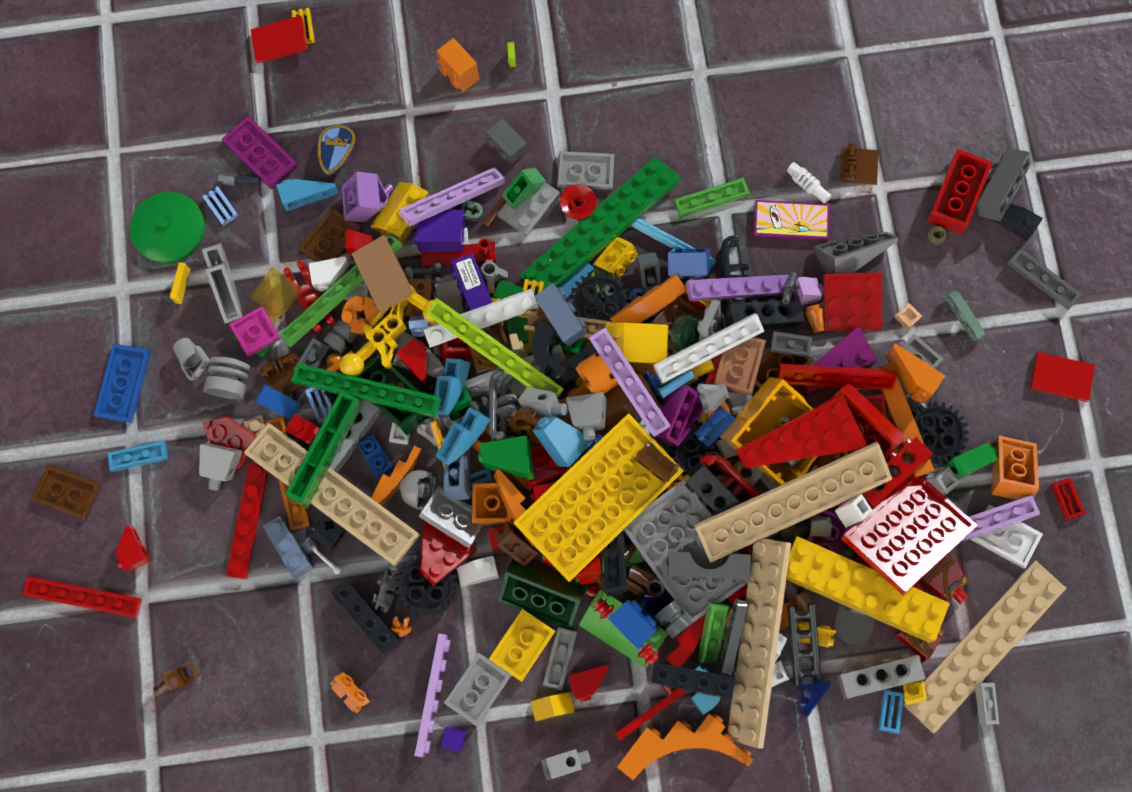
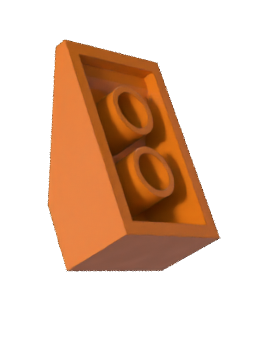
[886,343,945,404]
[991,436,1039,500]

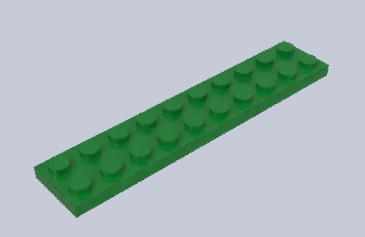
[519,157,681,294]

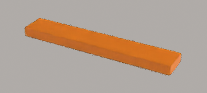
[875,364,935,478]
[265,416,311,532]

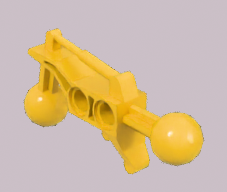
[340,285,437,377]

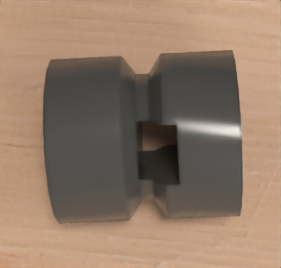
[323,320,358,355]
[655,601,692,639]

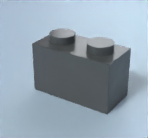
[486,118,528,164]

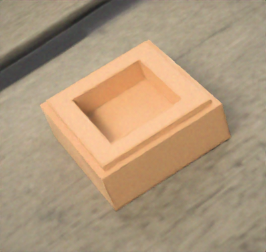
[894,303,922,330]

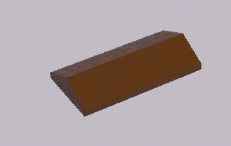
[595,373,661,437]

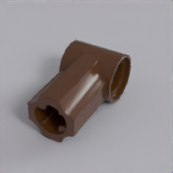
[626,563,665,597]

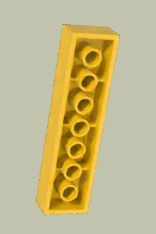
[786,536,950,643]

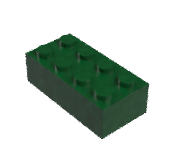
[356,353,428,436]

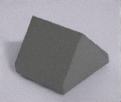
[810,516,832,537]

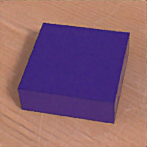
[441,727,466,752]

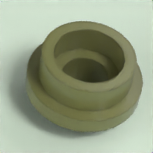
[927,226,947,245]

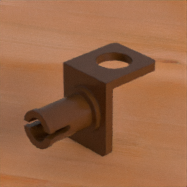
[153,659,201,697]

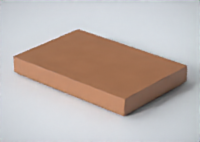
[714,337,766,396]

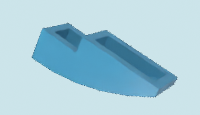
[434,358,470,416]
[436,407,491,465]

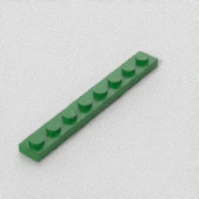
[291,363,441,418]

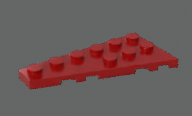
[735,394,867,468]

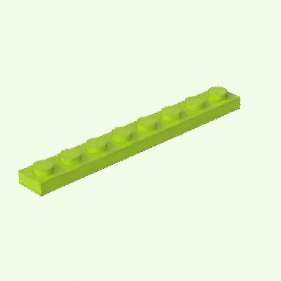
[425,298,564,398]

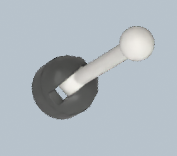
[300,536,341,574]

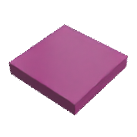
[229,306,281,357]

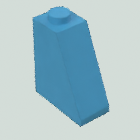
[533,417,593,467]

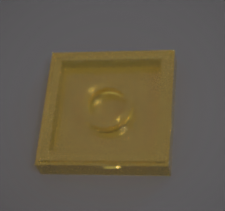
[251,267,300,319]

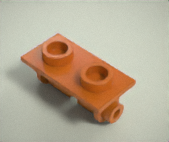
[330,672,370,714]

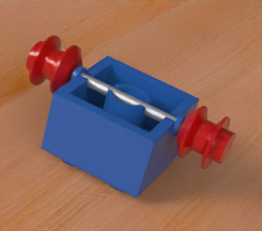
[593,597,659,666]

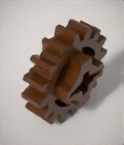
[506,407,543,446]

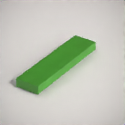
[674,177,750,218]

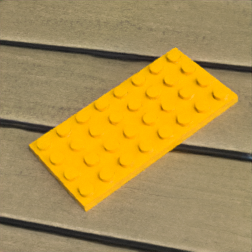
[513,413,683,582]

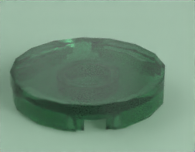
[671,315,700,352]

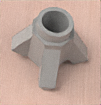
[479,260,508,294]
[696,383,730,414]
[725,390,753,418]
[417,415,446,446]

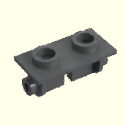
[371,570,398,612]

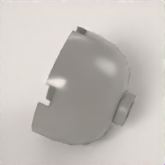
[400,470,436,510]

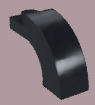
[532,320,571,383]

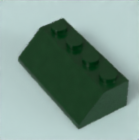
[497,559,587,630]

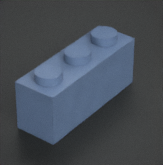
[534,283,587,347]
[444,447,471,501]
[263,516,313,579]

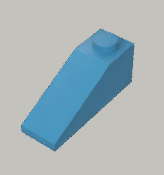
[277,179,339,211]

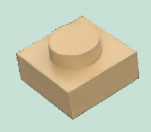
[244,415,266,436]

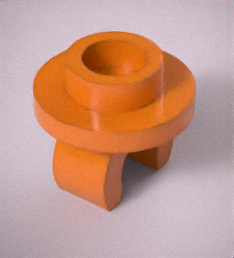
[391,615,411,637]

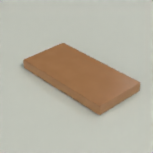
[352,235,414,313]

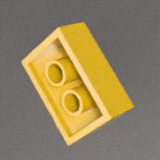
[370,182,430,245]

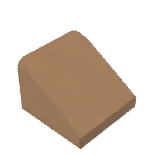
[793,591,816,611]

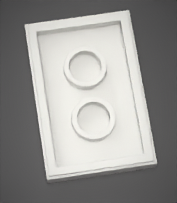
[970,505,1043,569]

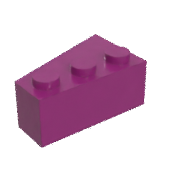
[650,385,703,446]

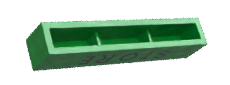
[285,391,362,509]

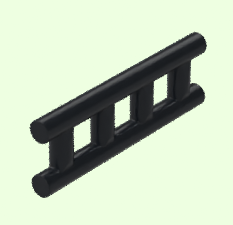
[787,603,822,685]

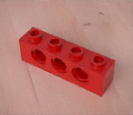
[862,437,933,509]

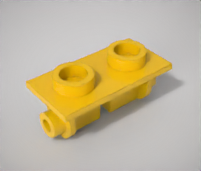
[797,621,836,648]

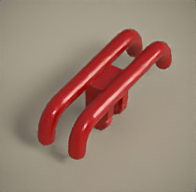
[283,261,335,333]
[699,455,761,500]

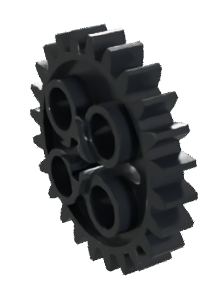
[569,270,630,321]
[912,401,969,464]
[669,422,732,476]
[393,553,458,618]

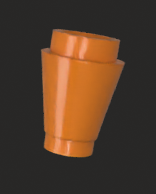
[805,304,825,333]

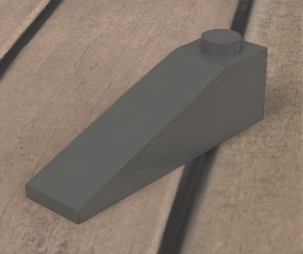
[814,232,898,274]

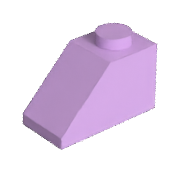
[794,277,823,306]

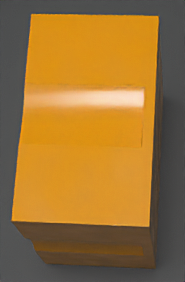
[720,377,818,487]

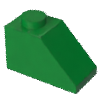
[502,168,546,209]

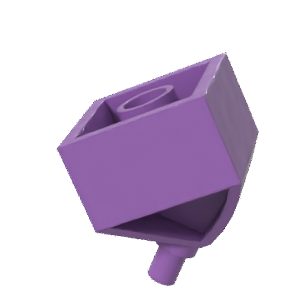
[342,172,393,223]

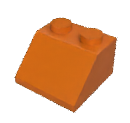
[472,483,514,526]

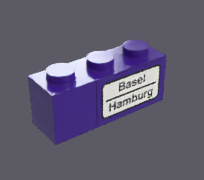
[450,253,492,312]

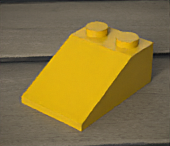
[606,323,668,364]

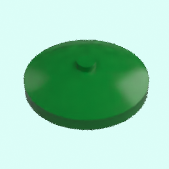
[130,192,205,264]

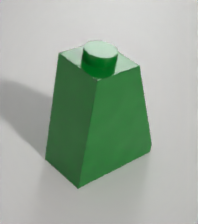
[478,436,534,480]
[943,443,998,481]

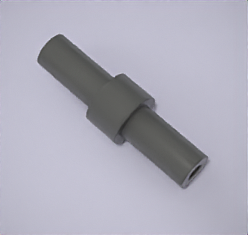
[782,272,797,304]

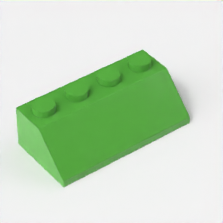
[579,589,668,669]

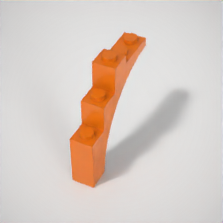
[617,714,754,780]

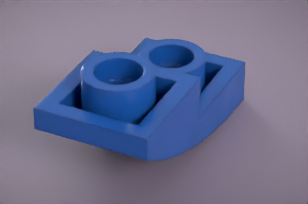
[255,384,301,420]
[356,434,394,479]

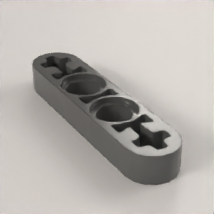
[718,599,747,677]

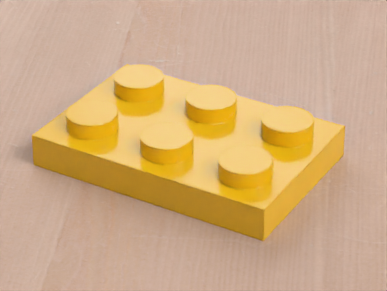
[489,609,555,682]

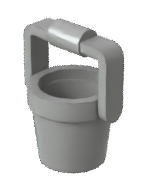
[173,338,209,380]

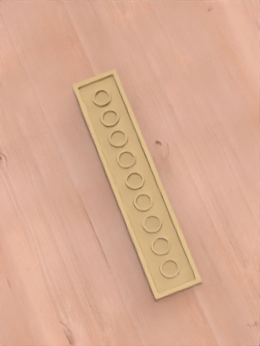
[244,423,420,567]
[694,442,892,563]
[727,538,791,748]
[903,561,1066,734]

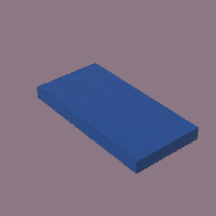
[93,343,151,423]

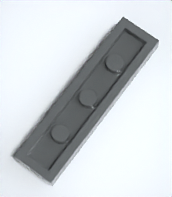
[1007,248,1082,310]

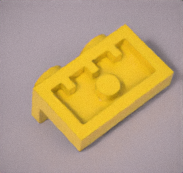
[594,237,638,279]

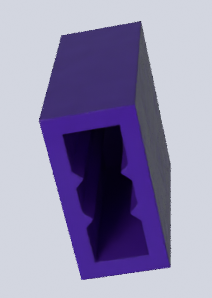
[413,210,466,252]

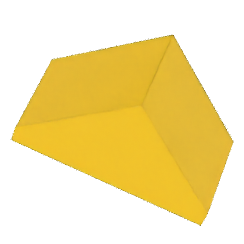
[531,692,574,722]

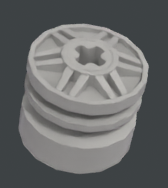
[203,357,250,400]

